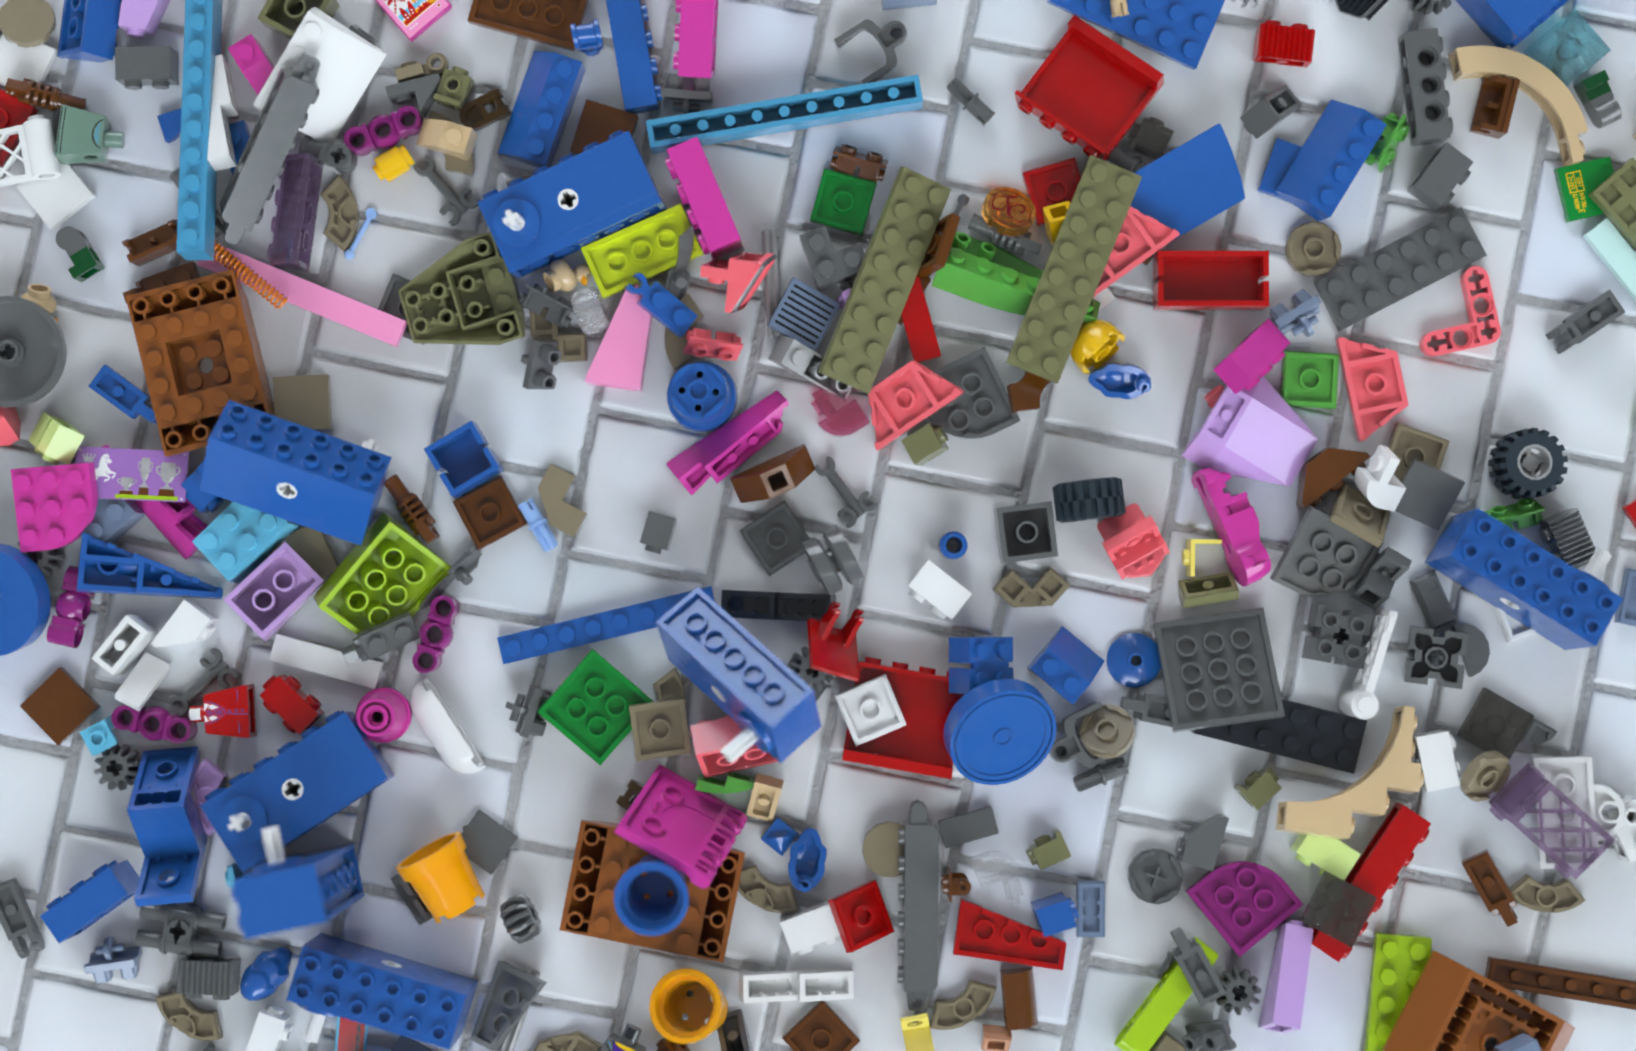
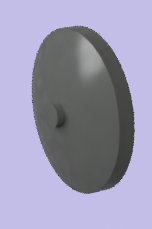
[0,296,67,408]

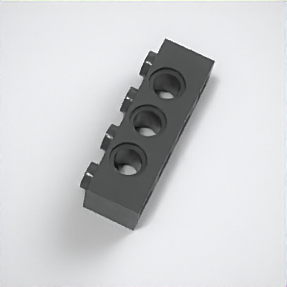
[1398,28,1453,146]

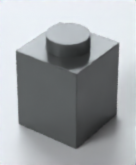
[640,511,677,554]

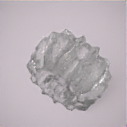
[571,287,610,335]

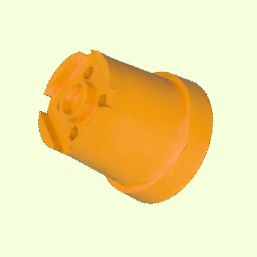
[396,831,485,923]
[649,968,728,1044]

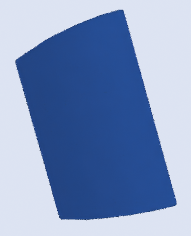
[1130,123,1245,243]

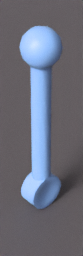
[344,208,377,260]

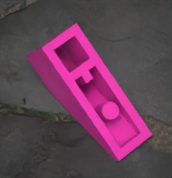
[228,34,275,95]

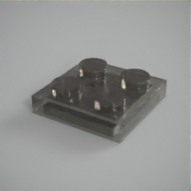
[1457,688,1534,762]
[1300,871,1377,947]

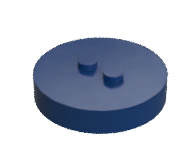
[0,544,51,656]
[943,679,1057,785]

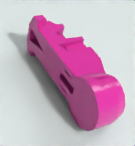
[1191,468,1271,587]

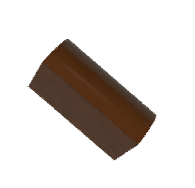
[1000,967,1038,1031]

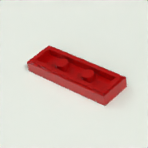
[901,277,941,363]

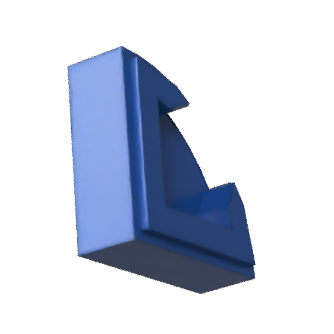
[157,108,182,144]

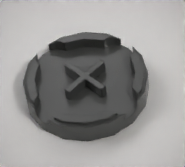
[1127,848,1184,904]

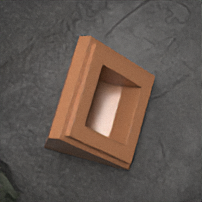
[981,1024,1012,1051]

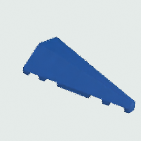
[76,533,223,599]

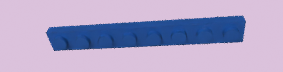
[497,586,715,664]

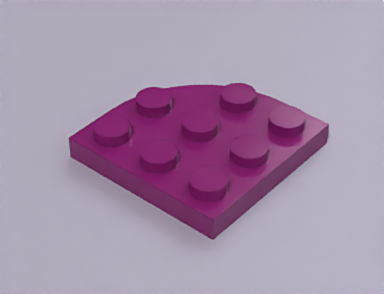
[1185,861,1304,957]

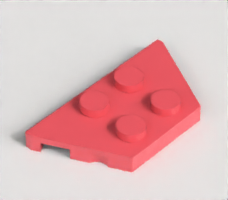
[1093,206,1180,297]
[1335,337,1409,442]
[868,360,964,451]

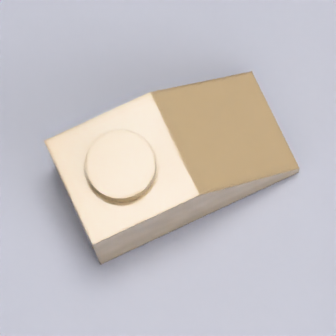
[416,118,477,161]

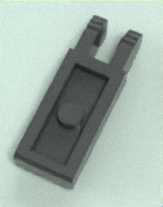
[1545,290,1625,354]
[0,877,45,959]

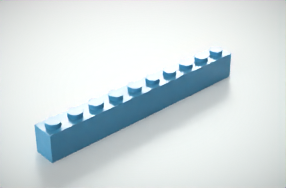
[176,0,223,260]
[646,74,923,154]

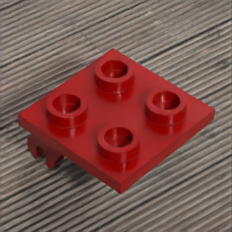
[807,602,864,682]

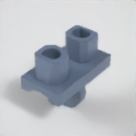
[1270,289,1321,337]
[84,936,142,984]

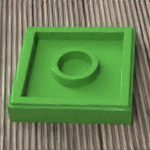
[1280,350,1339,409]

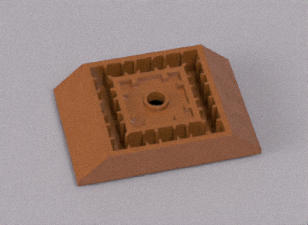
[125,269,274,457]
[559,820,745,963]
[1382,950,1575,1051]

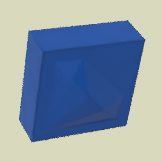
[761,817,799,856]

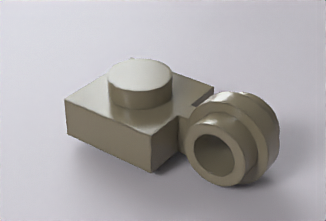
[394,53,449,83]

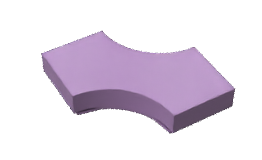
[192,758,227,836]

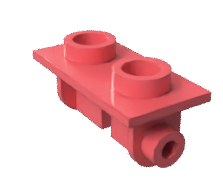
[683,327,743,361]

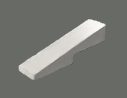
[207,54,238,171]
[739,970,854,1004]

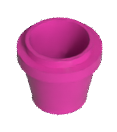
[356,687,412,743]

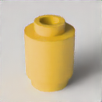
[372,145,415,182]

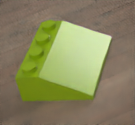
[313,512,451,634]

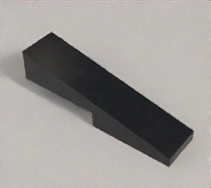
[721,590,836,621]

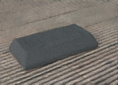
[1409,570,1457,630]

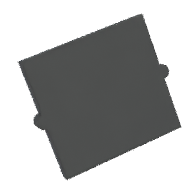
[462,809,518,875]

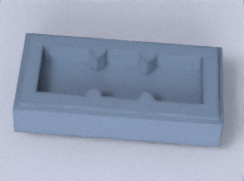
[1076,880,1105,937]

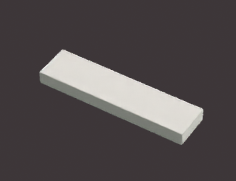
[269,633,384,689]

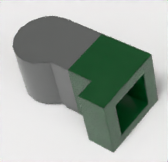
[1573,70,1622,128]
[56,226,105,282]

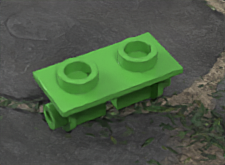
[1364,113,1409,173]
[1485,498,1545,530]

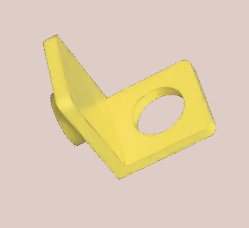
[1182,539,1222,577]
[900,1013,934,1051]

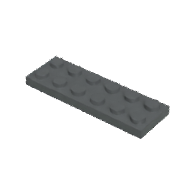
[1314,207,1487,331]

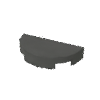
[1451,623,1490,677]

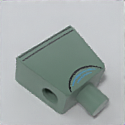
[55,105,125,164]

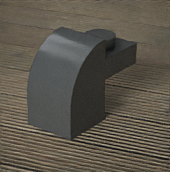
[1351,547,1412,610]

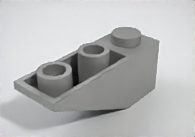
[768,335,852,402]

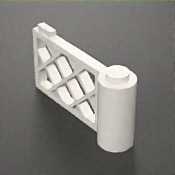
[0,115,61,187]
[1338,610,1398,719]

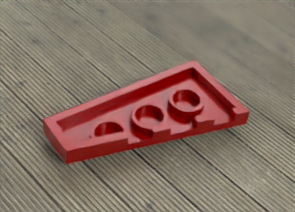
[952,898,1067,970]

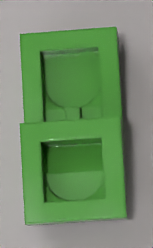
[695,772,755,794]

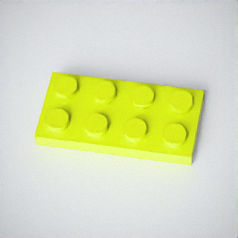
[581,204,703,299]

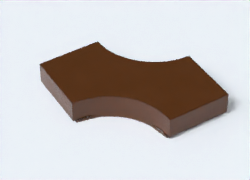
[1007,372,1061,413]

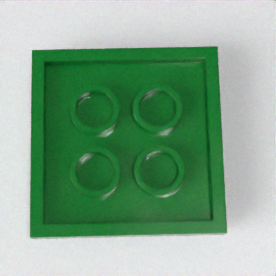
[537,648,654,766]

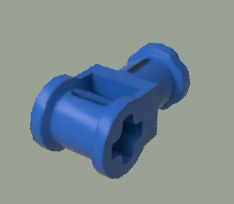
[570,19,603,56]

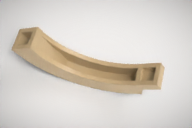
[1448,45,1588,167]

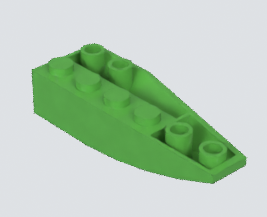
[931,231,1100,323]

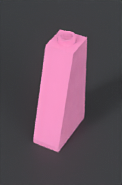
[585,284,653,392]

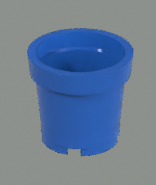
[667,361,738,432]
[614,855,689,936]

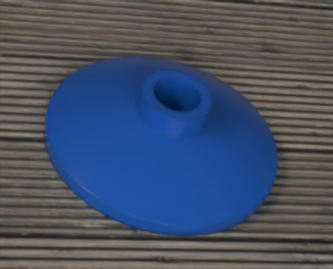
[1106,633,1161,688]

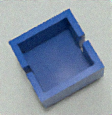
[424,421,504,498]
[949,636,1013,694]

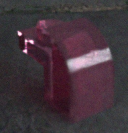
[811,389,870,438]

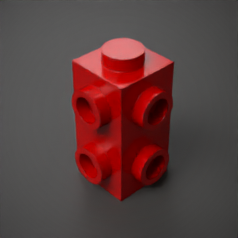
[259,675,325,734]

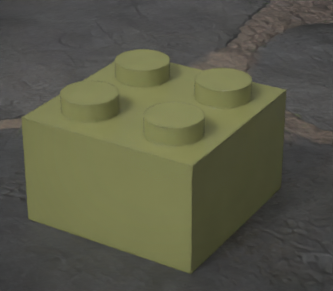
[258,0,340,40]

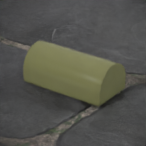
[1178,572,1239,609]

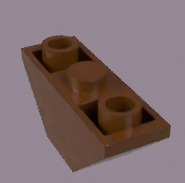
[730,444,815,503]
[1296,448,1370,509]

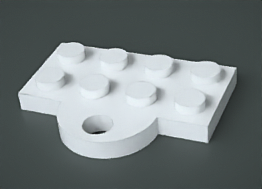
[1533,756,1626,869]

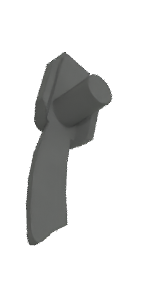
[664,226,694,300]
[419,546,482,609]

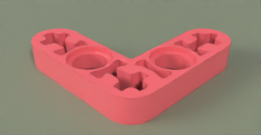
[1419,266,1501,357]

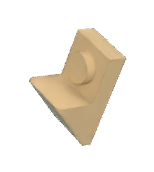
[746,773,784,822]

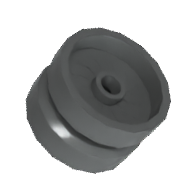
[802,525,864,596]

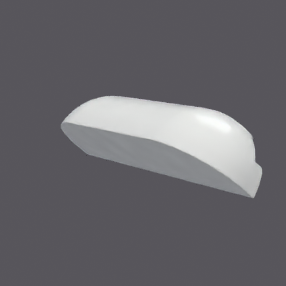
[410,675,487,774]

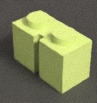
[28,411,84,465]
[1290,834,1361,882]

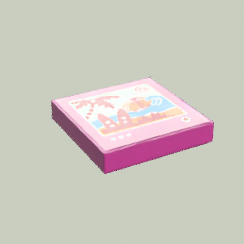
[375,0,453,43]

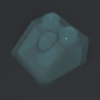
[1523,9,1611,87]

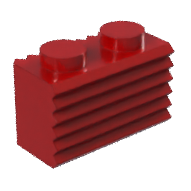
[1252,20,1315,68]

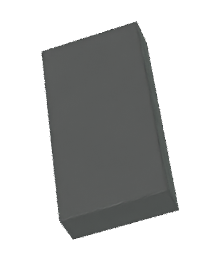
[938,806,999,848]

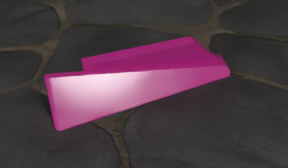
[666,391,789,496]
[102,445,208,560]

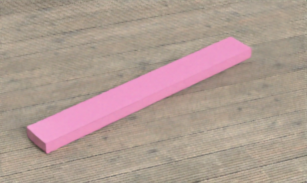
[196,245,408,347]

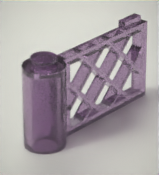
[1489,762,1615,880]

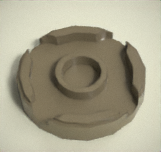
[0,0,56,48]
[1285,221,1342,277]
[1079,704,1135,759]
[1460,750,1511,802]
[862,821,903,877]

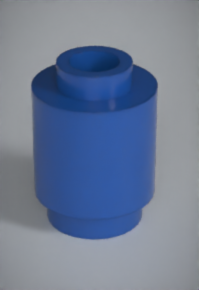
[938,531,968,559]

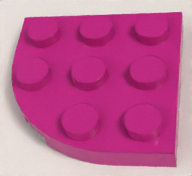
[10,462,98,552]

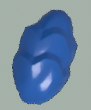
[1088,363,1151,399]
[788,828,827,892]
[240,947,292,1001]

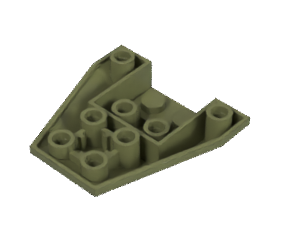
[398,231,525,345]

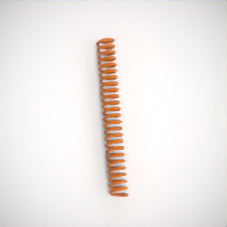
[214,240,288,309]

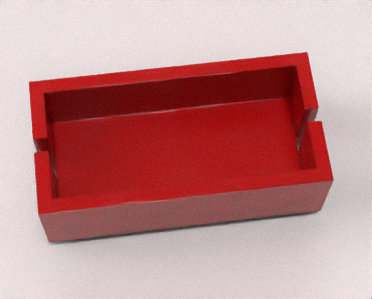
[1153,251,1269,310]

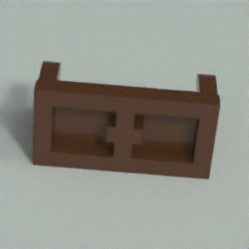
[1470,75,1520,139]
[122,219,178,266]

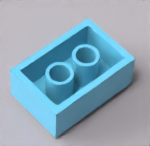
[192,502,299,584]

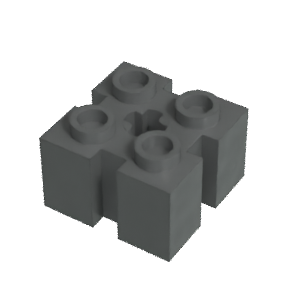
[1301,604,1374,669]
[1404,625,1469,689]

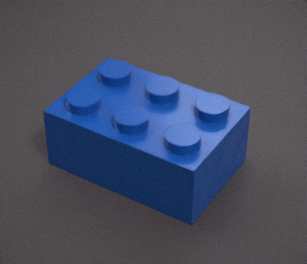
[40,860,139,944]

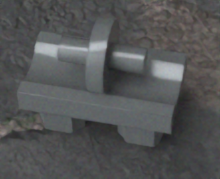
[661,74,713,114]
[521,339,562,389]
[505,684,551,738]
[1182,1019,1237,1051]

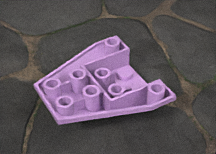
[1181,376,1318,487]

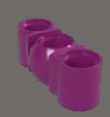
[344,106,424,156]
[46,566,95,648]
[412,595,459,673]
[111,705,198,743]

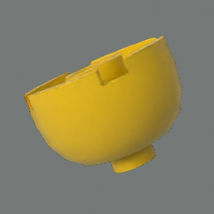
[1070,319,1125,374]

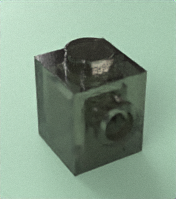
[1128,117,1174,160]

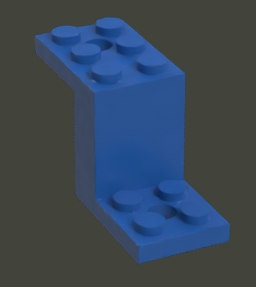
[127,746,208,907]

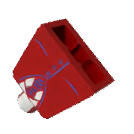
[189,684,257,738]

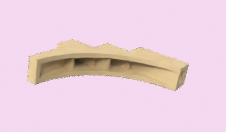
[1276,706,1424,840]

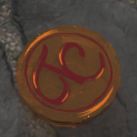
[981,187,1036,237]

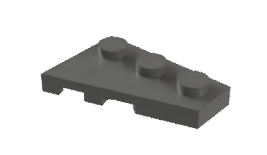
[470,961,547,1050]

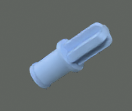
[518,498,558,552]

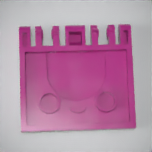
[614,764,747,888]

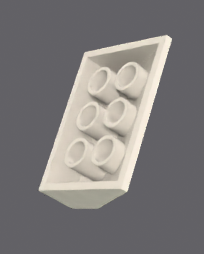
[253,7,387,144]

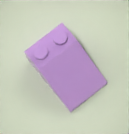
[223,542,324,642]

